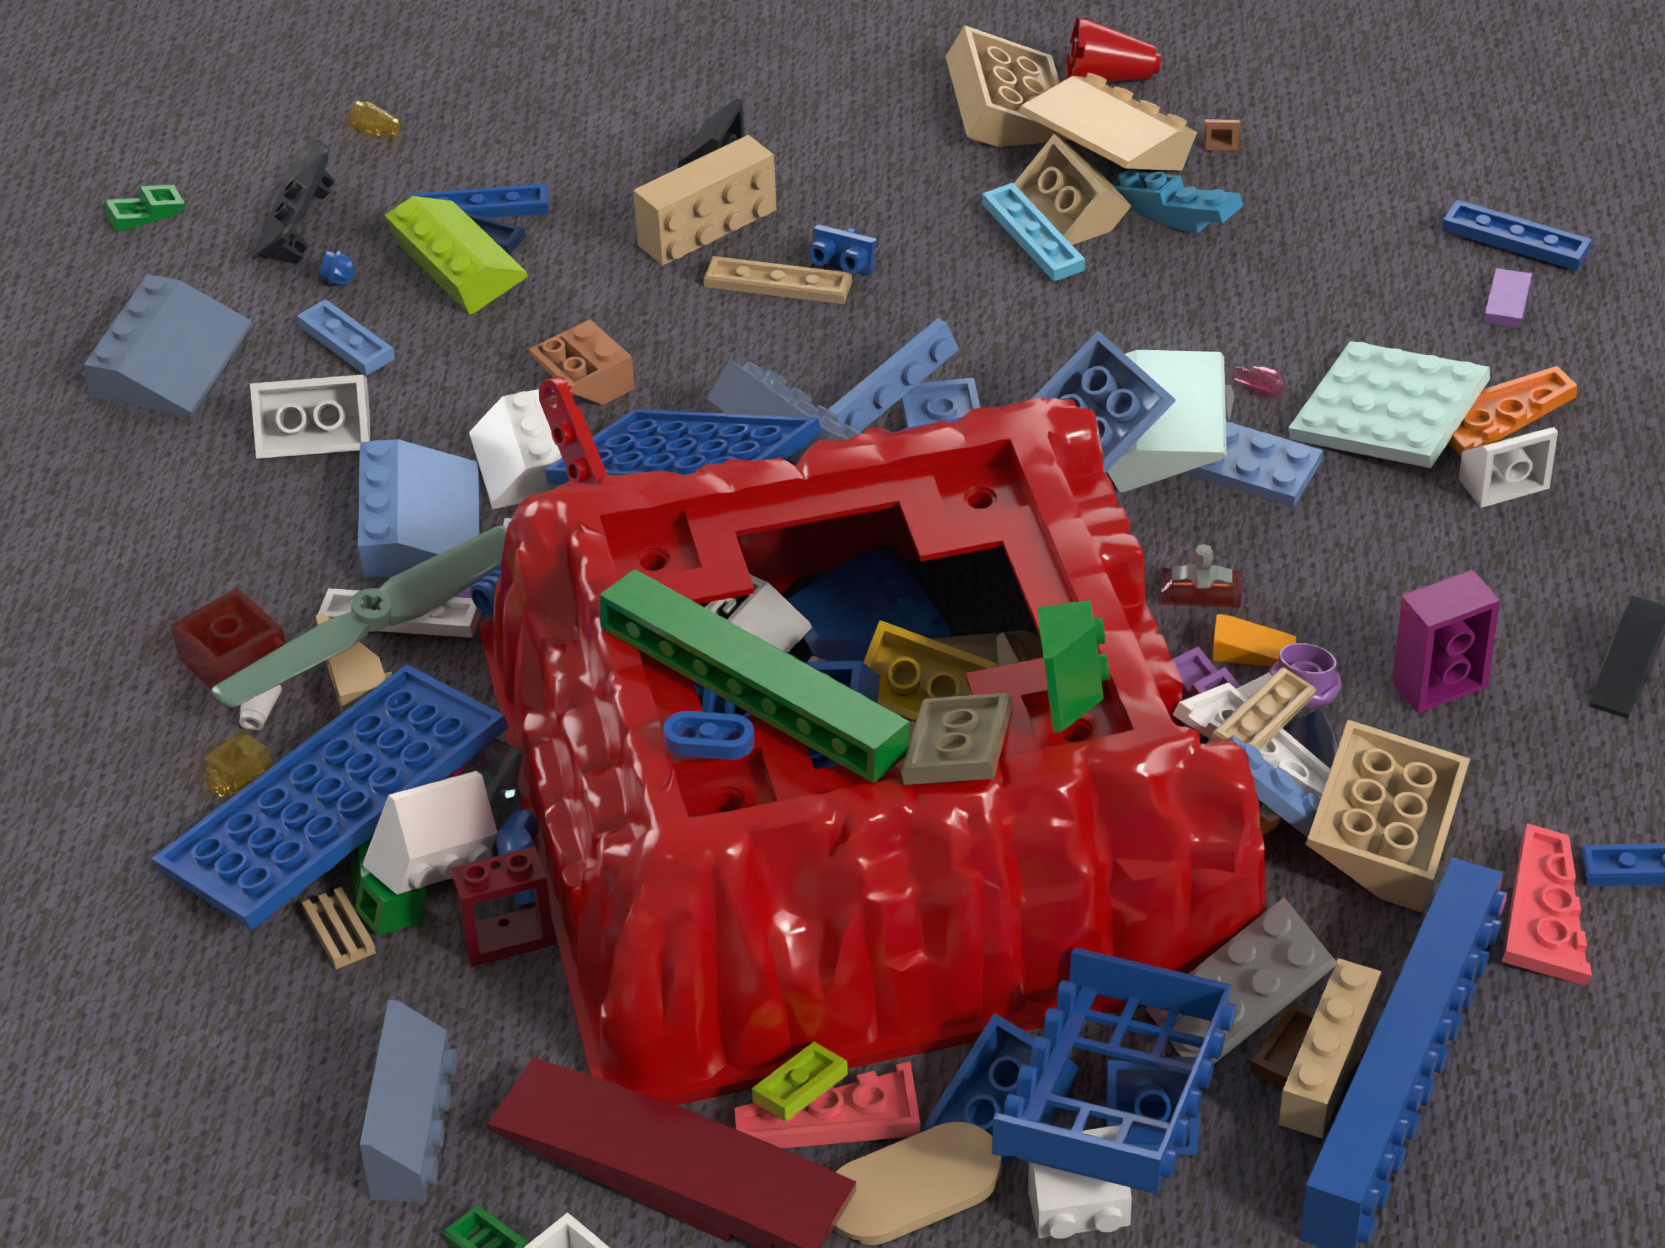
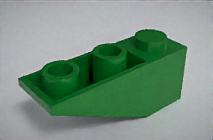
[350,834,427,936]

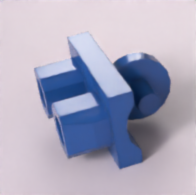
[810,224,877,275]

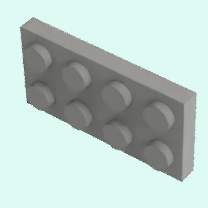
[1145,897,1338,1064]

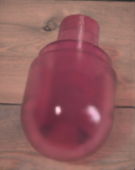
[1232,365,1285,398]

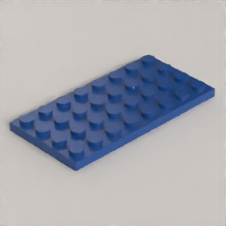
[152,664,510,930]

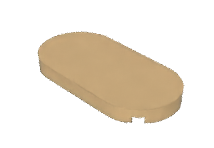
[833,1122,1002,1245]

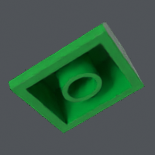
[1037,600,1110,733]

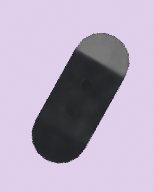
[250,140,335,264]

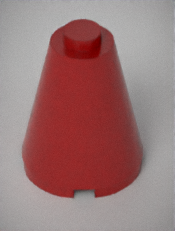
[1066,17,1161,83]

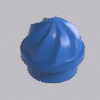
[319,250,355,286]

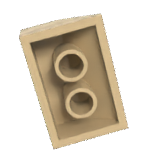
[1014,134,1131,245]

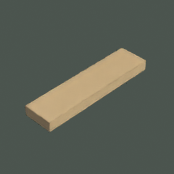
[704,256,852,304]
[1208,667,1317,750]

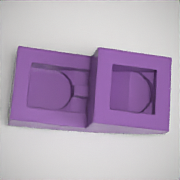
[1171,646,1241,698]

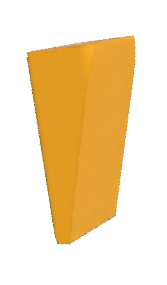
[1212,614,1297,667]

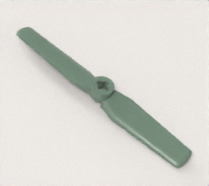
[211,526,507,707]

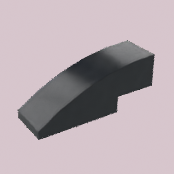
[1589,595,1665,719]

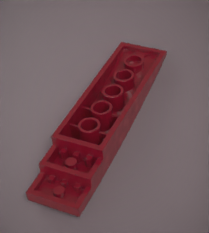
[487,1058,857,1248]

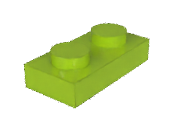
[752,1042,848,1122]

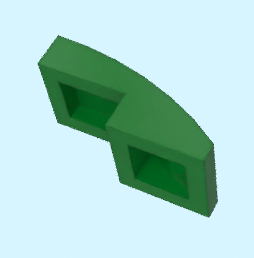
[104,185,185,231]

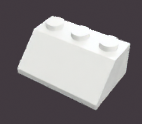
[250,374,370,459]
[469,389,562,509]
[362,771,497,894]

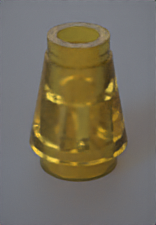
[348,100,402,139]

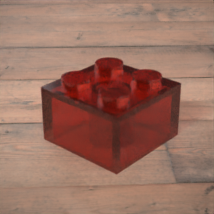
[171,587,286,690]

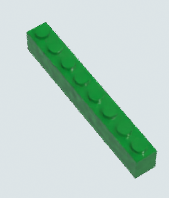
[599,569,909,783]

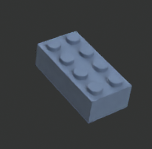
[707,360,862,464]

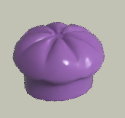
[1269,643,1342,710]

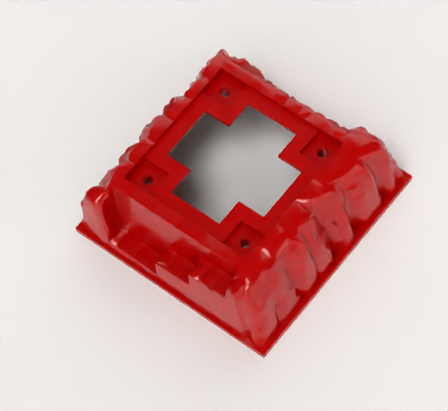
[478,398,1267,1106]

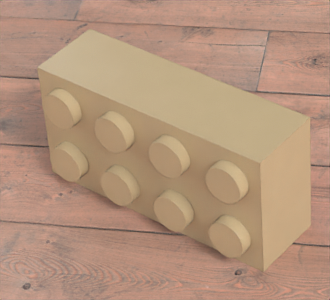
[633,135,777,266]

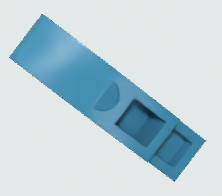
[1111,169,1243,233]

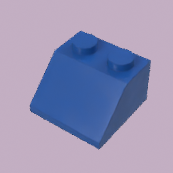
[1106,1055,1199,1155]

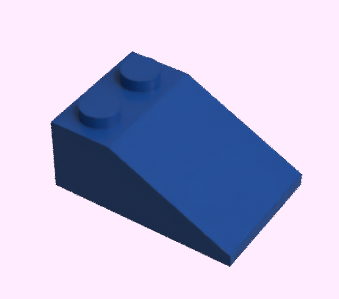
[921,1013,1082,1168]

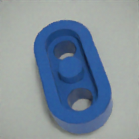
[663,711,755,760]

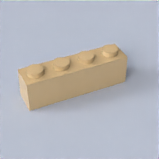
[1279,958,1381,1139]

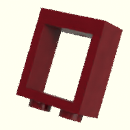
[450,847,555,967]

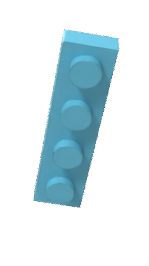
[982,183,1085,281]

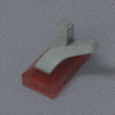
[1161,544,1242,608]

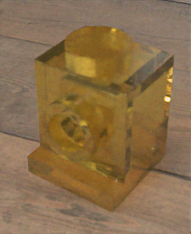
[204,730,272,797]

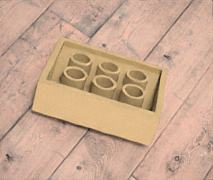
[945,25,1071,147]
[1019,73,1197,171]
[1306,720,1470,912]

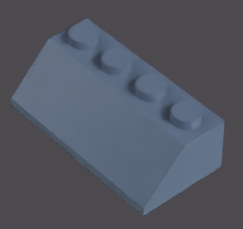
[360,1000,457,1202]

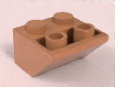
[529,319,635,405]

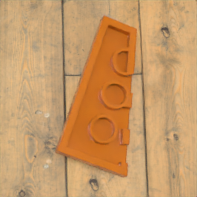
[1448,366,1577,457]

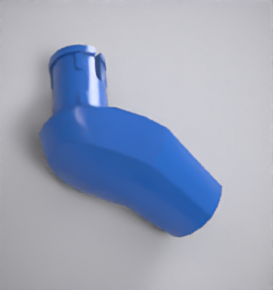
[496,810,540,905]

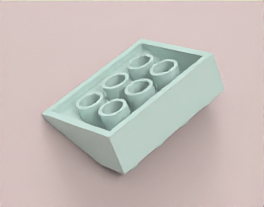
[1107,350,1227,492]

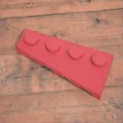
[1501,823,1592,985]
[734,1061,921,1149]

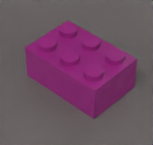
[1392,570,1500,713]

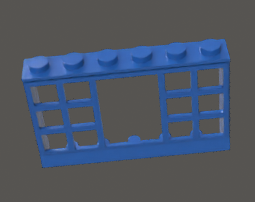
[992,947,1237,1196]

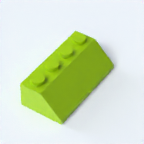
[384,196,528,315]

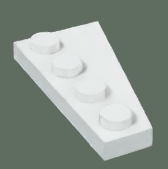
[1173,682,1331,799]

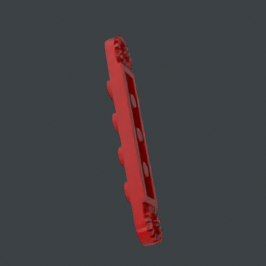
[539,376,607,484]

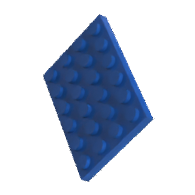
[545,409,821,485]

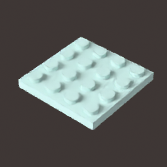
[1289,341,1490,468]

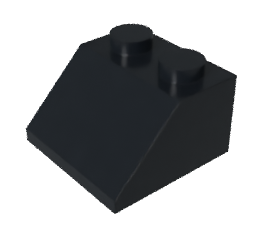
[678,99,745,168]

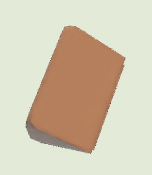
[1203,119,1240,151]

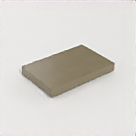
[901,693,1013,785]

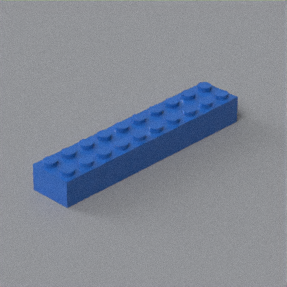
[1300,857,1507,1248]

